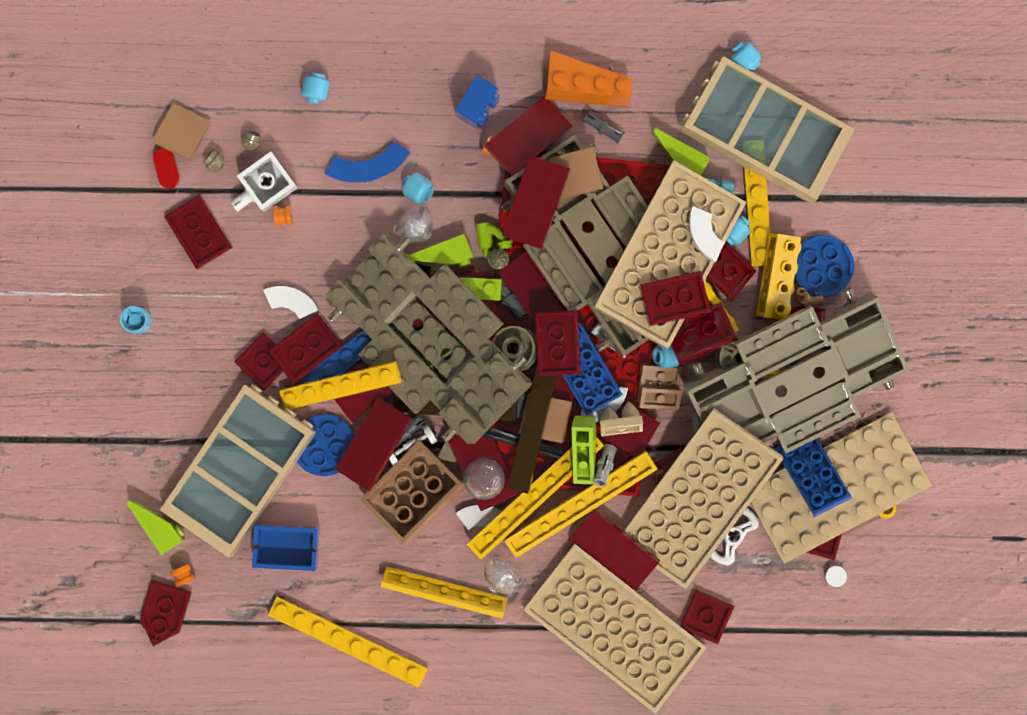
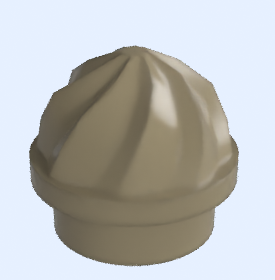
[241,129,262,150]
[203,150,224,171]
[488,248,509,269]

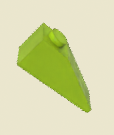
[652,128,710,176]
[408,234,474,268]
[572,416,596,484]
[126,500,185,555]

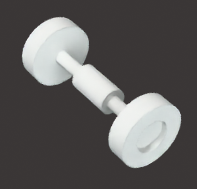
[389,423,437,466]

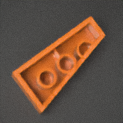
[545,51,632,108]

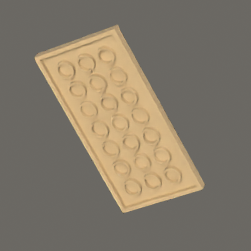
[593,160,746,349]
[624,408,784,589]
[751,412,932,564]
[523,544,707,714]

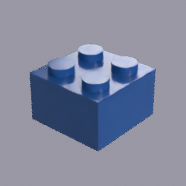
[455,75,500,129]

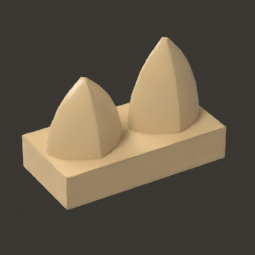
[600,401,643,436]

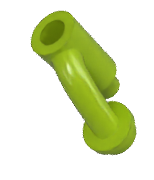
[475,222,513,257]

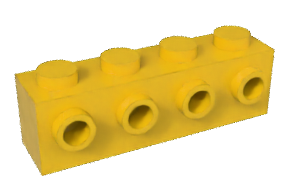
[756,233,801,320]

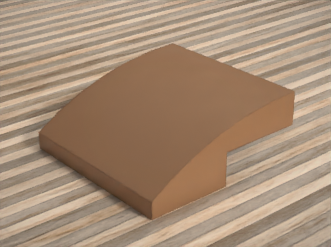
[153,103,210,161]
[549,147,604,200]
[638,363,683,411]
[519,393,572,443]

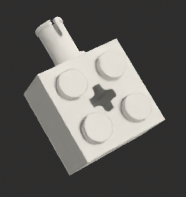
[230,152,298,212]

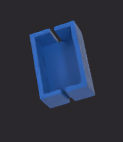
[252,524,320,571]

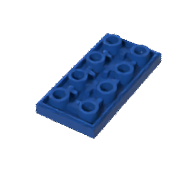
[563,322,623,416]
[774,439,852,517]

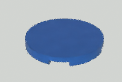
[794,235,854,298]
[292,414,354,476]

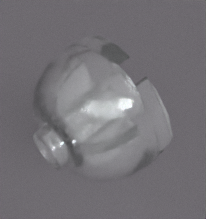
[392,203,434,244]
[463,458,505,500]
[484,554,526,594]

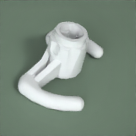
[710,508,760,566]

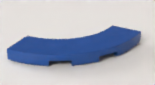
[325,141,411,183]

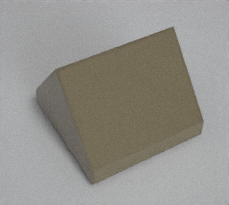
[438,442,457,462]

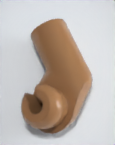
[795,287,824,307]

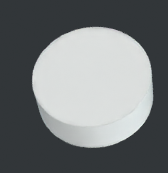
[825,566,847,587]

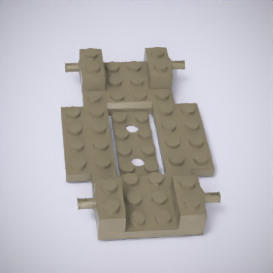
[501,135,649,358]
[325,234,533,444]
[682,287,909,454]

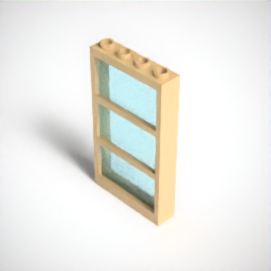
[681,56,855,205]
[160,384,316,558]

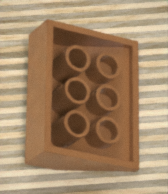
[360,440,467,546]

